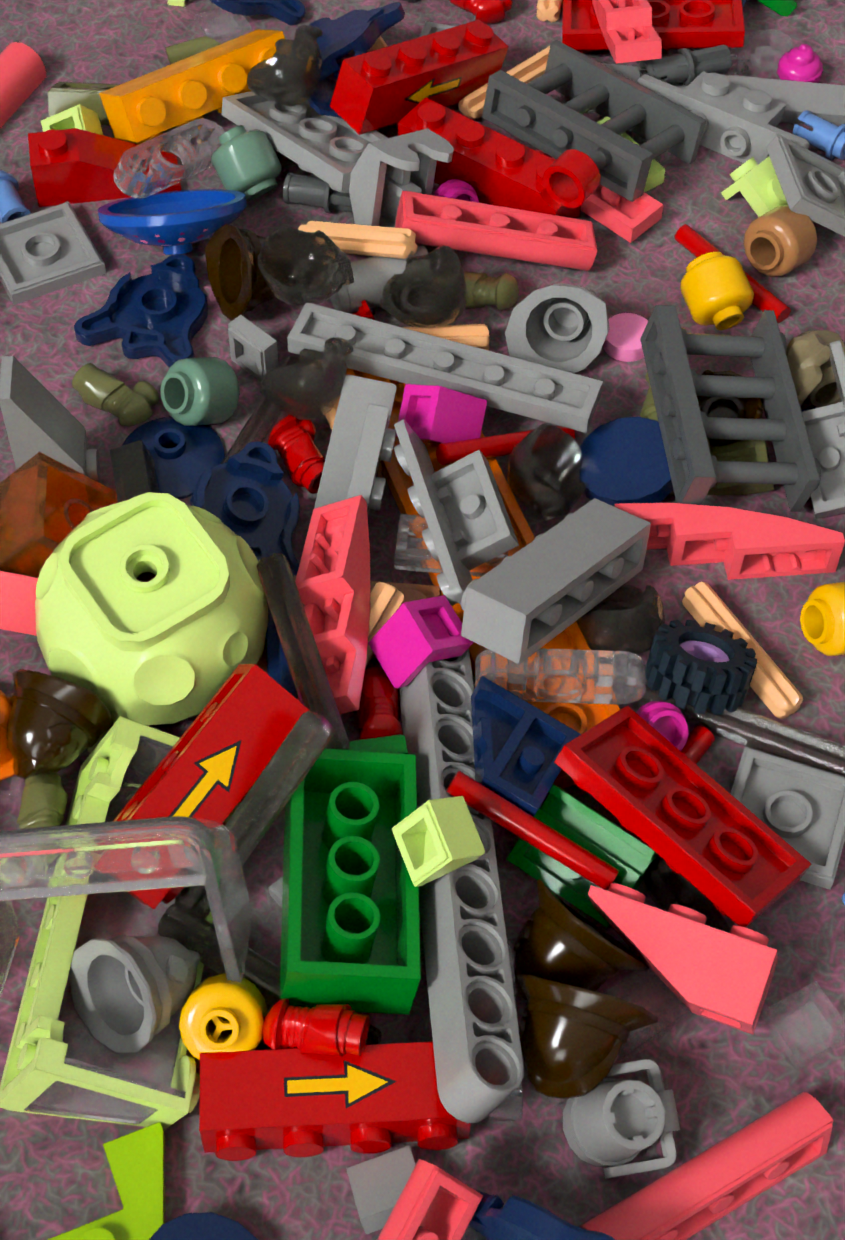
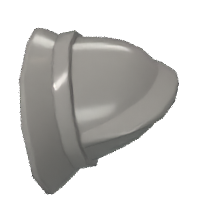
[505,282,610,373]
[68,935,201,1053]

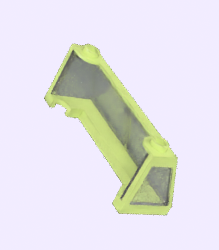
[0,717,257,1129]

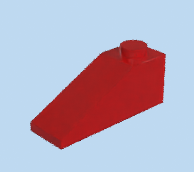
[28,128,181,207]

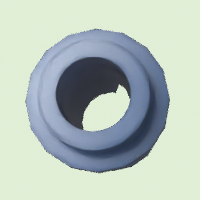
[792,110,845,160]
[0,170,31,224]

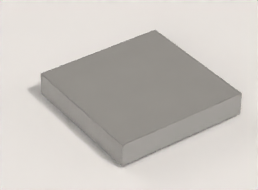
[766,135,845,236]
[0,202,106,305]
[730,746,845,890]

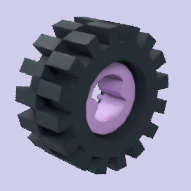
[643,620,757,715]

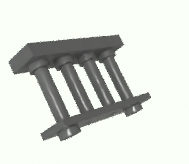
[482,40,706,202]
[640,305,821,512]

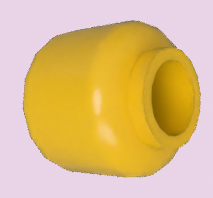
[680,252,754,330]
[800,582,845,656]
[179,973,268,1060]

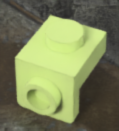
[721,157,788,217]

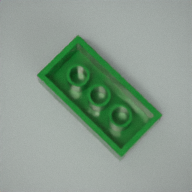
[280,746,421,1015]

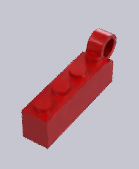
[398,97,601,219]

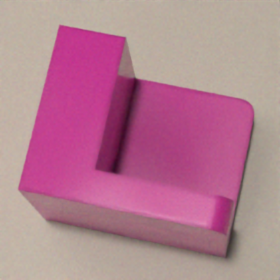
[396,384,487,444]
[368,595,474,689]

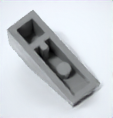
[0,356,100,504]

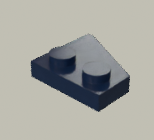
[471,676,581,817]

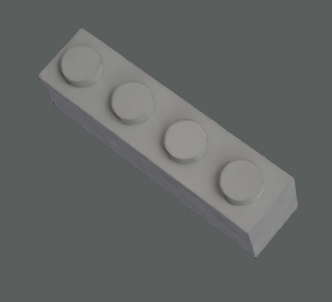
[461,498,651,664]

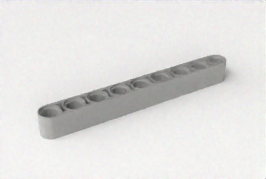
[398,648,524,1123]

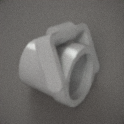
[563,1059,681,1179]

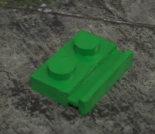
[507,784,658,928]

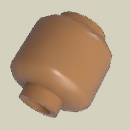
[743,206,817,277]

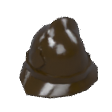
[205,224,300,321]
[6,669,113,779]
[513,879,649,1001]
[517,973,659,1099]

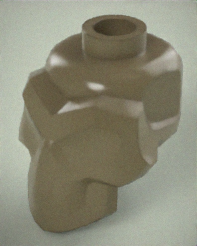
[786,330,845,407]

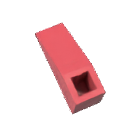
[588,883,778,1035]

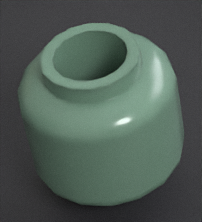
[211,125,282,202]
[160,357,240,426]

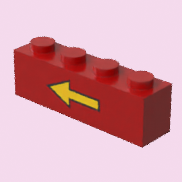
[330,20,509,135]
[84,664,311,910]
[199,1042,471,1161]

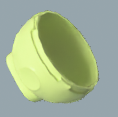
[35,492,269,726]

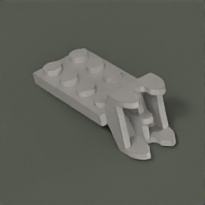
[221,82,454,228]

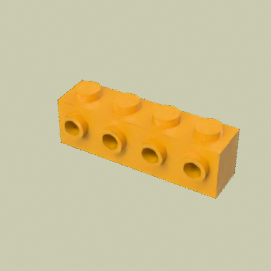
[99,29,296,146]

